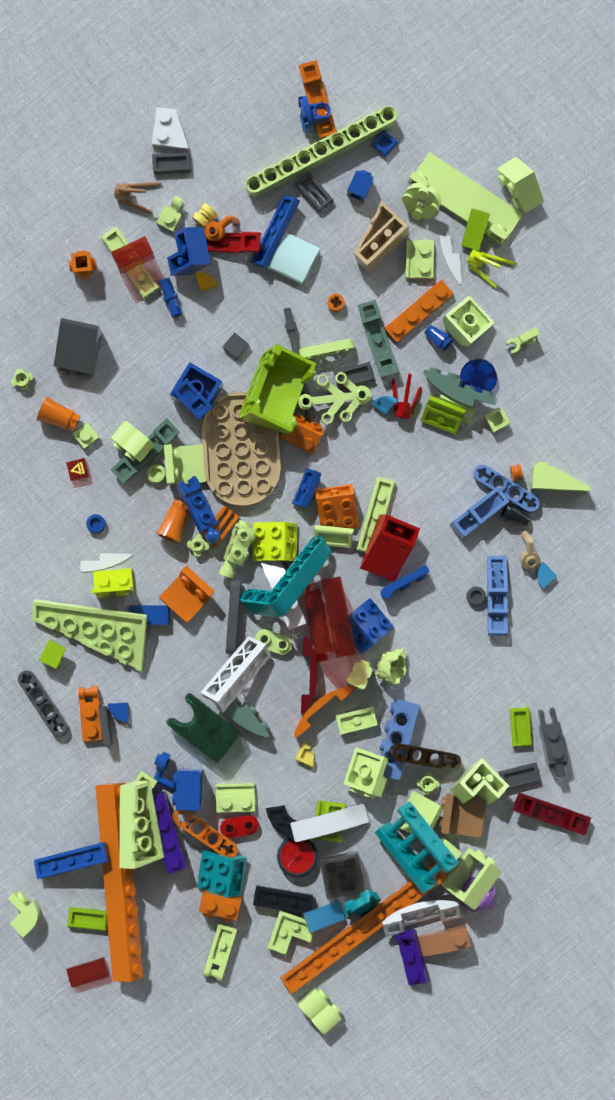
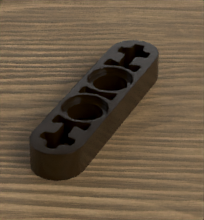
[390,743,462,771]

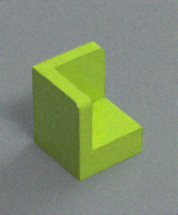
[39,640,66,669]

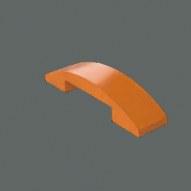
[298,60,337,139]
[294,686,356,738]

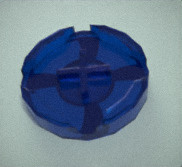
[459,359,498,393]

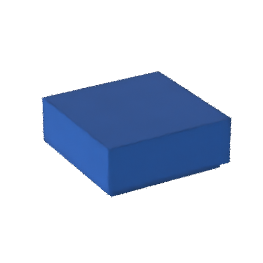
[371,130,398,157]

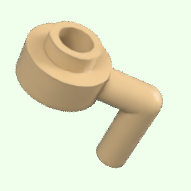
[520,531,540,570]

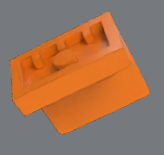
[315,484,359,529]
[159,566,215,623]

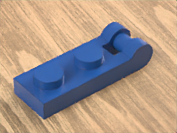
[380,565,430,599]

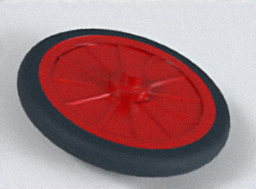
[277,839,318,877]

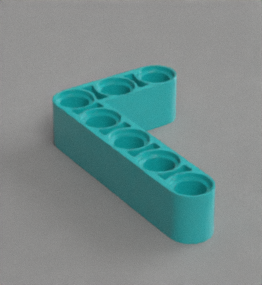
[240,535,332,618]

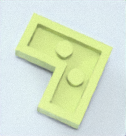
[267,910,314,955]

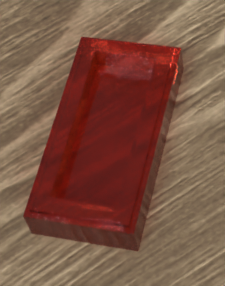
[66,957,110,988]

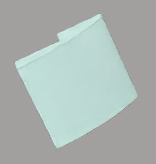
[268,232,320,284]

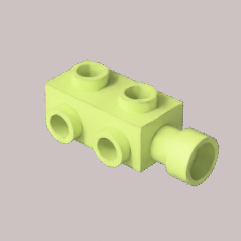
[219,520,255,579]

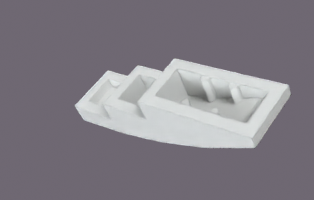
[260,560,306,630]

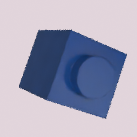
[347,170,374,202]

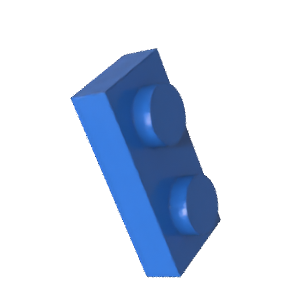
[292,468,322,509]

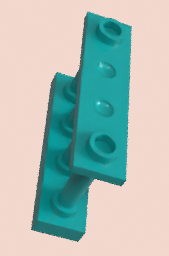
[374,801,459,894]

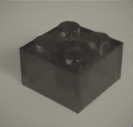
[319,851,365,899]

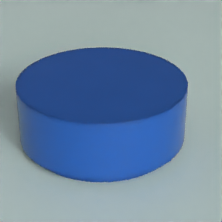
[86,514,106,534]

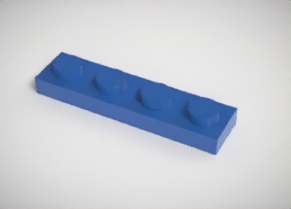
[251,195,300,268]
[34,842,110,879]

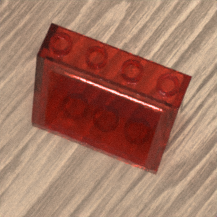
[303,576,356,662]

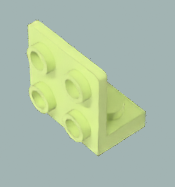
[164,444,206,485]

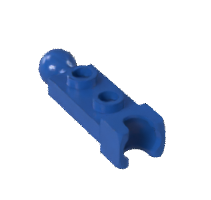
[176,476,220,544]

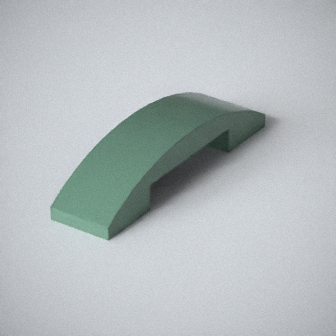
[357,299,399,378]
[110,418,180,484]

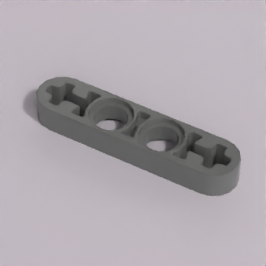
[226,579,241,654]
[18,671,68,736]

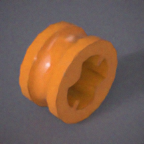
[328,294,345,312]
[510,463,523,482]

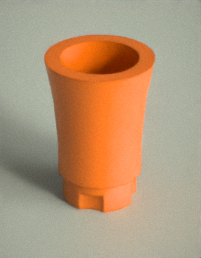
[36,397,81,432]
[155,500,189,544]

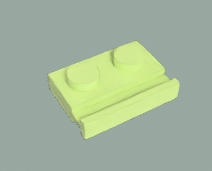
[406,240,434,279]
[216,783,255,812]

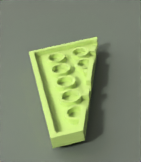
[32,600,148,672]

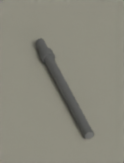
[283,308,315,420]

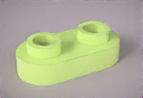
[255,629,292,655]

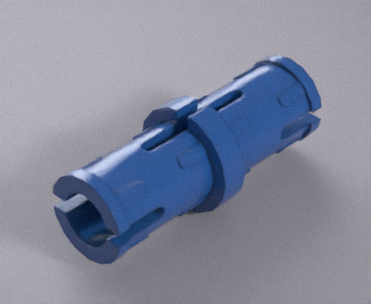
[159,278,183,318]

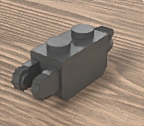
[538,707,568,777]

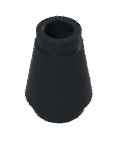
[500,504,530,527]

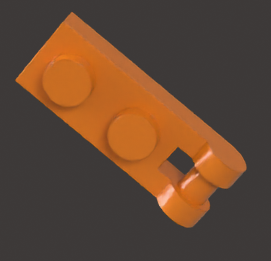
[78,686,103,742]

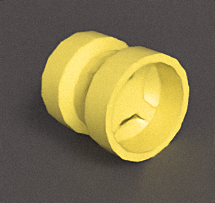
[192,203,218,230]

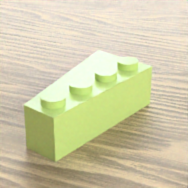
[119,781,164,869]

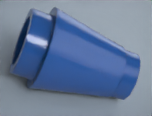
[424,325,453,352]

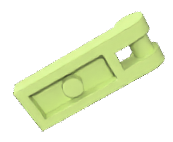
[203,923,237,981]

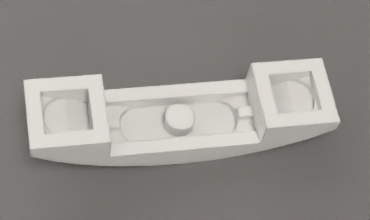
[290,803,369,842]
[382,900,461,937]

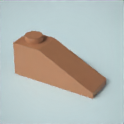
[409,924,471,956]

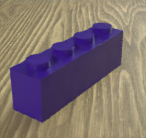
[153,792,188,874]

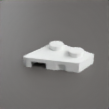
[152,107,188,151]

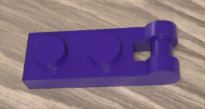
[395,929,429,986]

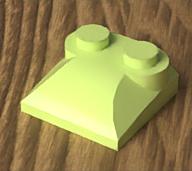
[442,295,494,347]

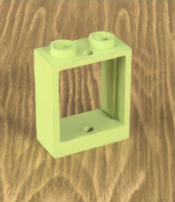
[442,848,502,910]

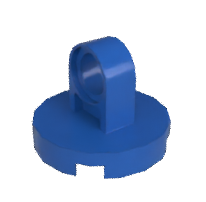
[298,96,331,135]

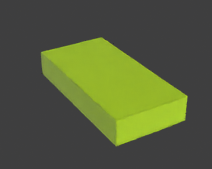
[461,208,490,251]
[509,707,532,747]
[67,906,107,931]

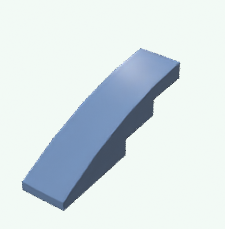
[487,556,508,636]

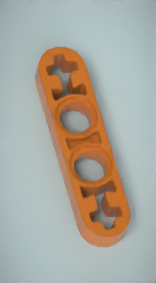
[172,810,238,857]

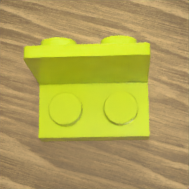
[252,522,298,562]
[91,568,134,598]

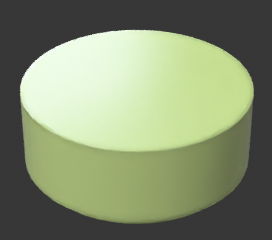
[147,464,166,484]

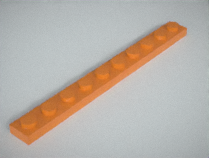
[280,861,448,994]

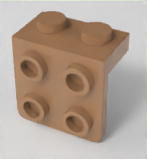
[438,793,486,837]

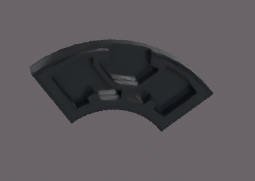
[266,805,310,842]

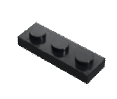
[253,885,313,913]

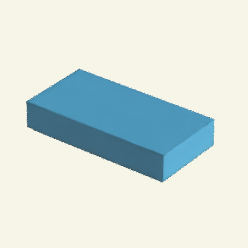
[303,901,345,932]

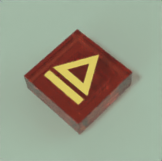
[66,458,90,481]

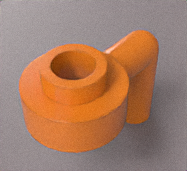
[205,215,239,241]

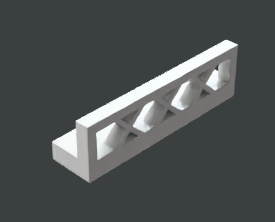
[201,636,271,712]

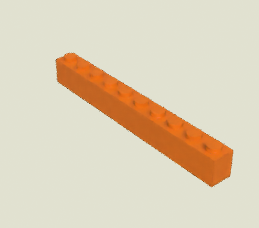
[95,782,143,982]

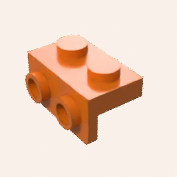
[279,413,325,455]

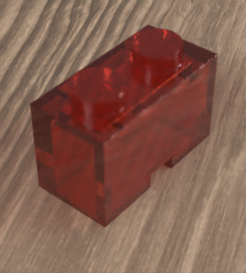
[111,236,155,275]

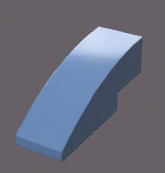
[449,486,509,539]

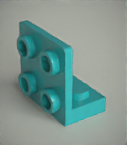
[197,850,247,898]

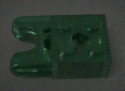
[166,693,242,764]

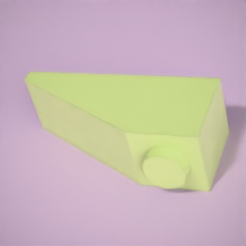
[530,462,591,493]

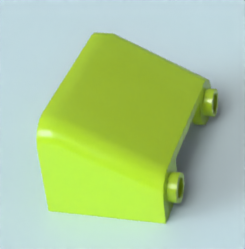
[239,344,316,434]

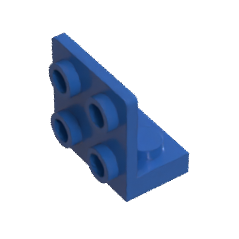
[337,598,394,655]

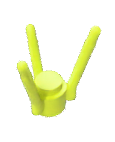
[467,249,515,289]

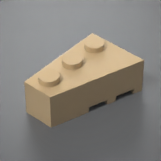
[354,201,410,273]

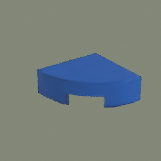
[108,702,129,722]

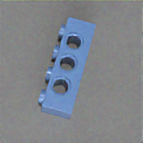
[379,699,420,780]

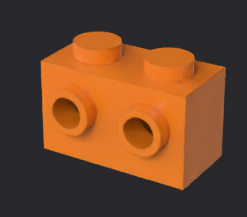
[199,890,242,922]

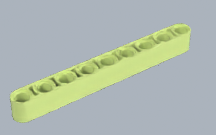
[246,106,397,198]

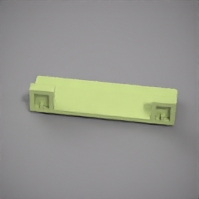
[408,152,523,245]

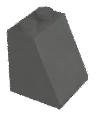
[54,318,103,379]

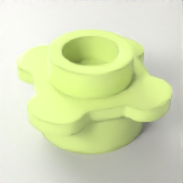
[11,369,33,391]
[187,534,210,557]
[416,772,439,795]

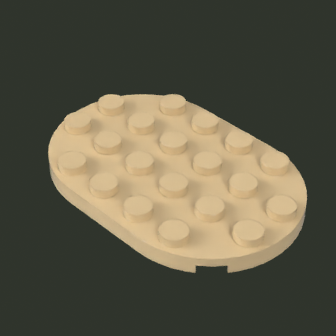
[202,392,281,506]

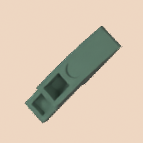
[423,367,498,408]
[216,679,270,738]

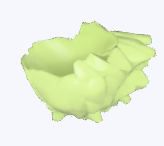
[375,648,407,685]

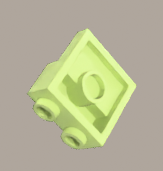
[343,747,389,799]

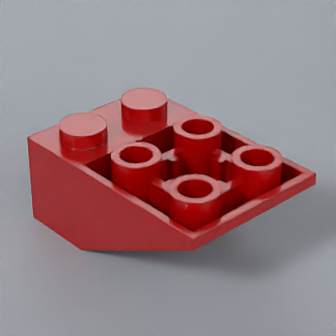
[360,514,421,582]

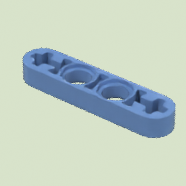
[473,465,540,512]

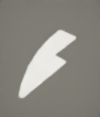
[440,235,462,285]
[80,553,132,572]

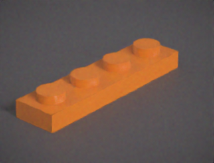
[384,279,454,344]

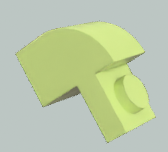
[8,890,40,938]

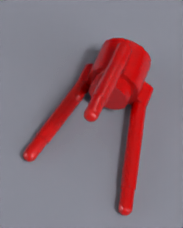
[392,373,422,419]

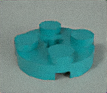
[343,889,381,919]

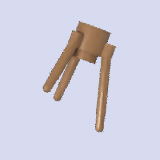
[114,182,162,214]

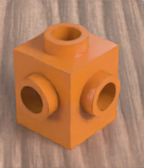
[69,251,97,279]

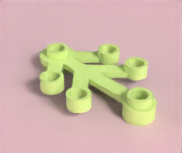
[297,372,371,424]

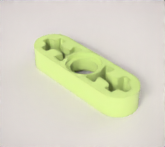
[299,339,355,359]

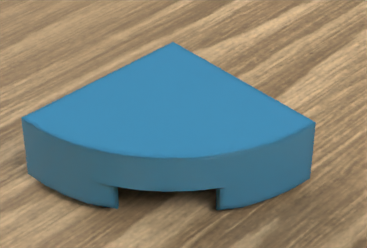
[371,396,398,416]
[537,562,557,589]

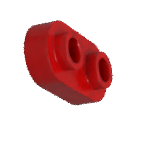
[220,815,259,838]

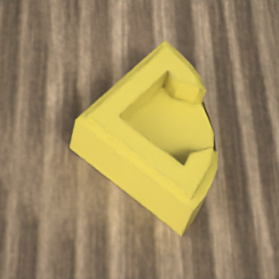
[295,742,314,768]

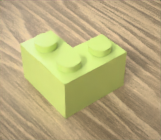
[497,157,545,213]
[450,758,509,805]

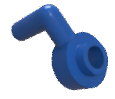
[154,752,175,790]

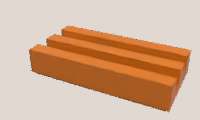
[202,506,239,547]

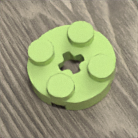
[402,183,441,220]

